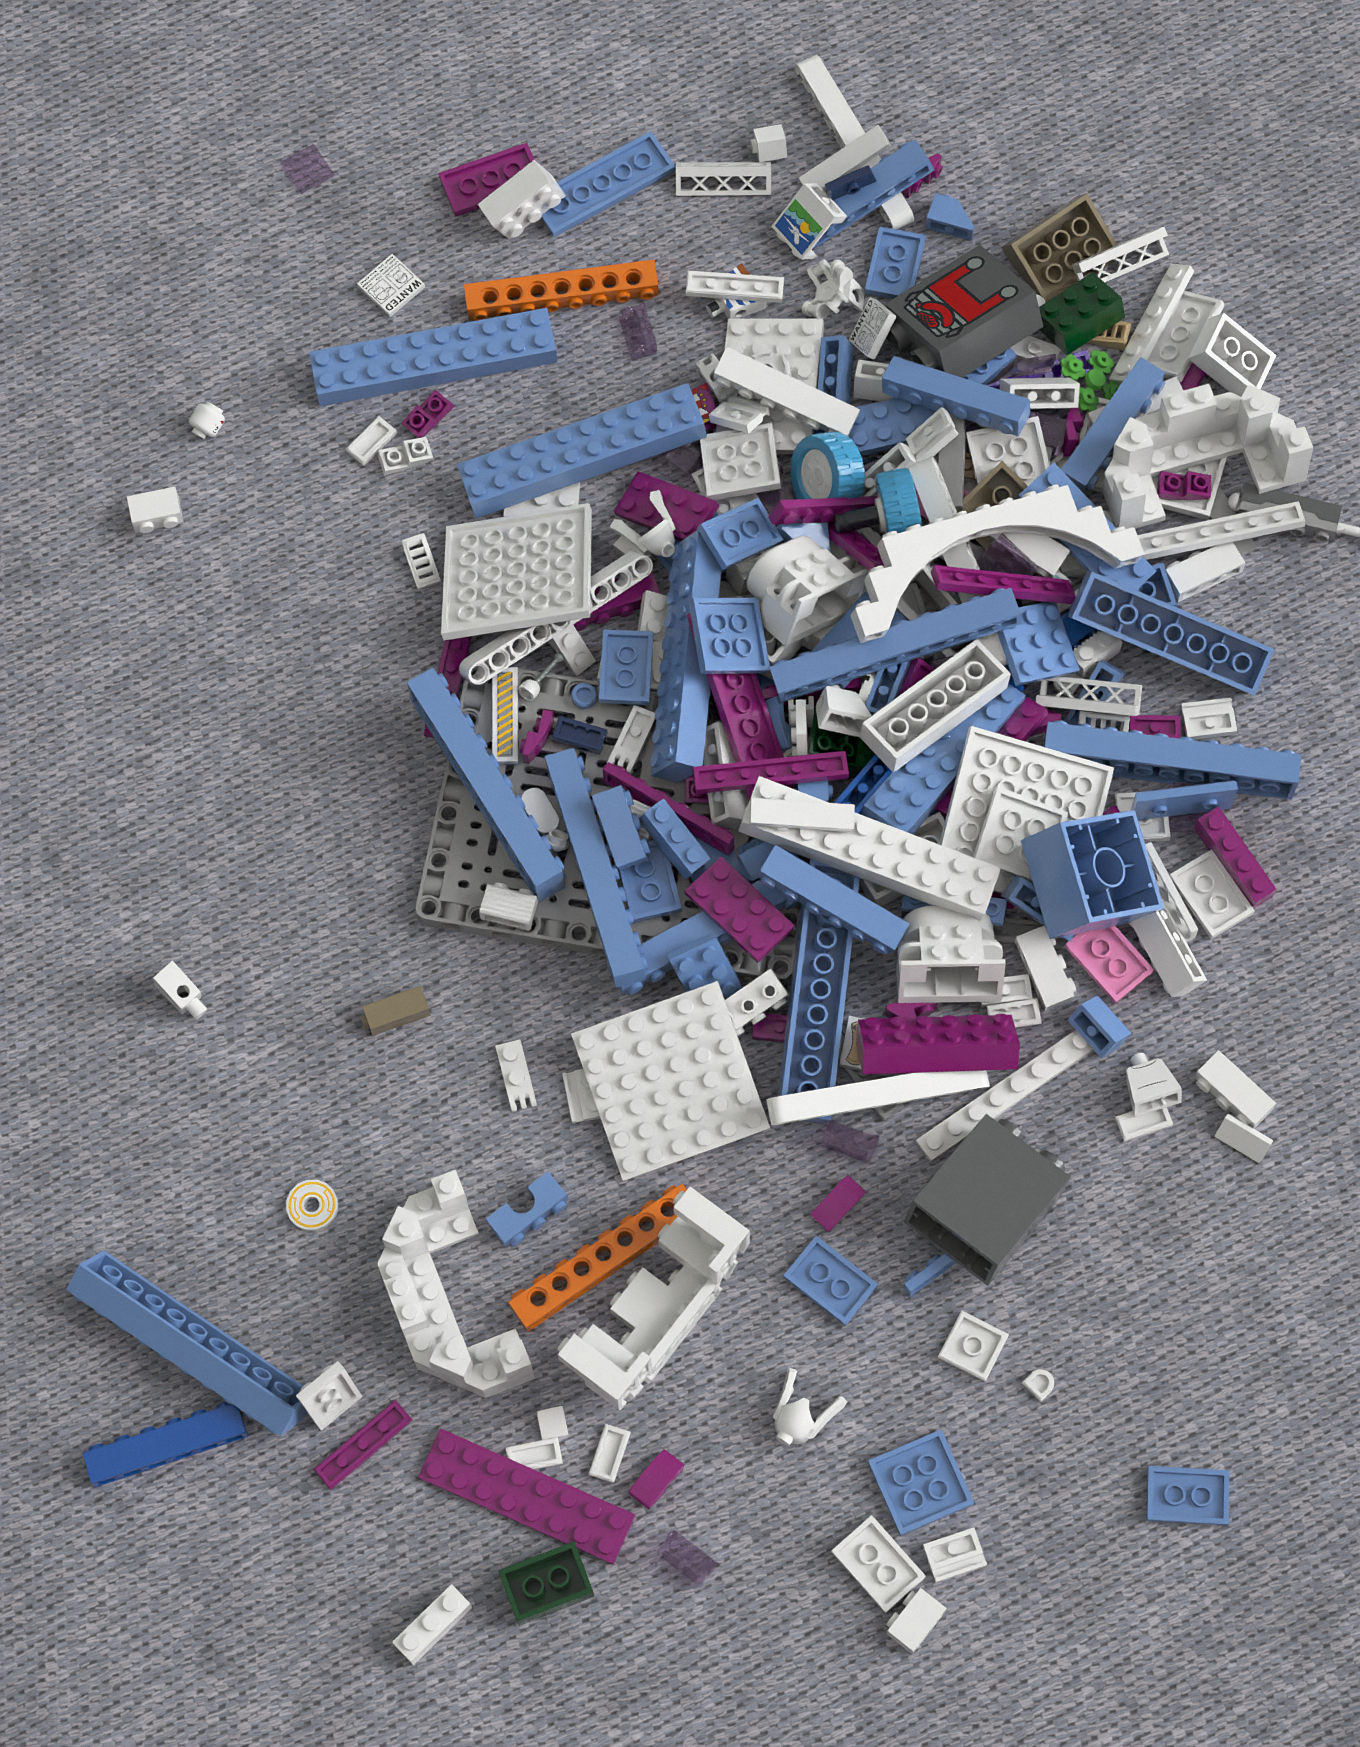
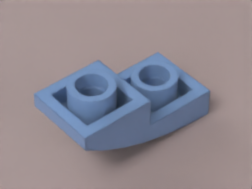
[765,696,792,752]

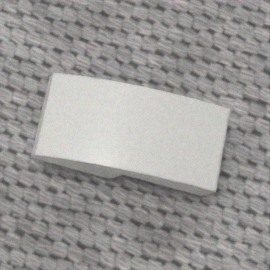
[377,437,433,476]

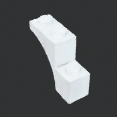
[534,625,596,676]

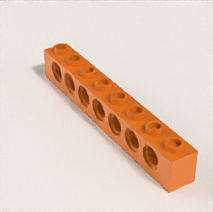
[464,259,659,321]
[509,1184,687,1333]

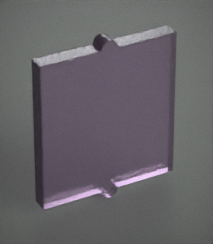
[280,144,335,194]
[1011,354,1056,378]

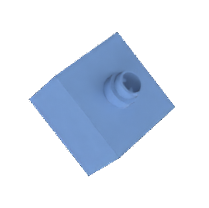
[1021,810,1164,939]

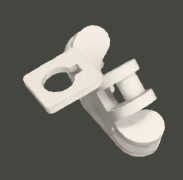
[802,259,865,319]

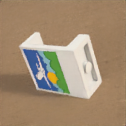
[771,183,847,260]

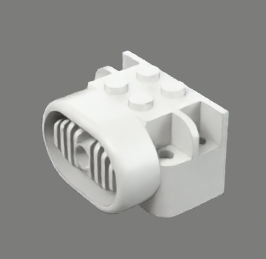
[747,536,869,646]
[896,905,1006,1003]

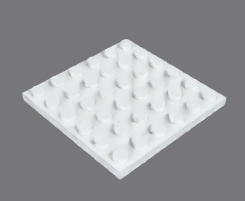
[441,503,592,640]
[939,726,1114,894]
[571,981,771,1181]

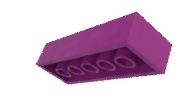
[856,1013,1020,1074]

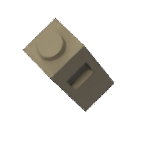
[360,986,431,1036]

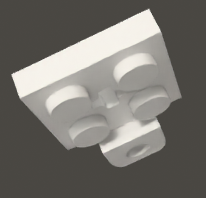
[788,696,814,756]

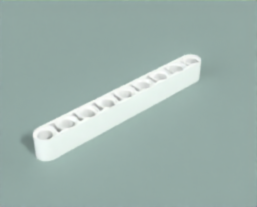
[795,54,914,230]
[909,456,1008,666]
[459,551,653,684]
[766,1070,990,1125]

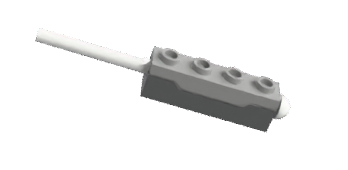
[1228,483,1360,542]

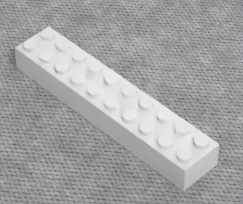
[738,776,1001,920]

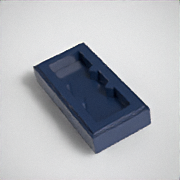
[825,165,876,200]
[552,716,608,755]

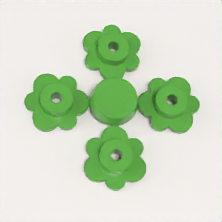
[1060,350,1120,412]

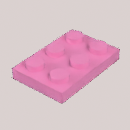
[1064,926,1155,1004]

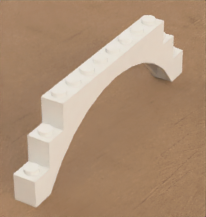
[850,485,1145,643]

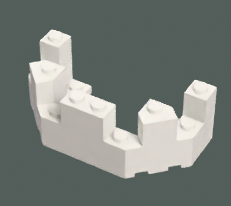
[1102,384,1313,529]
[377,1170,535,1398]
[557,1187,750,1411]

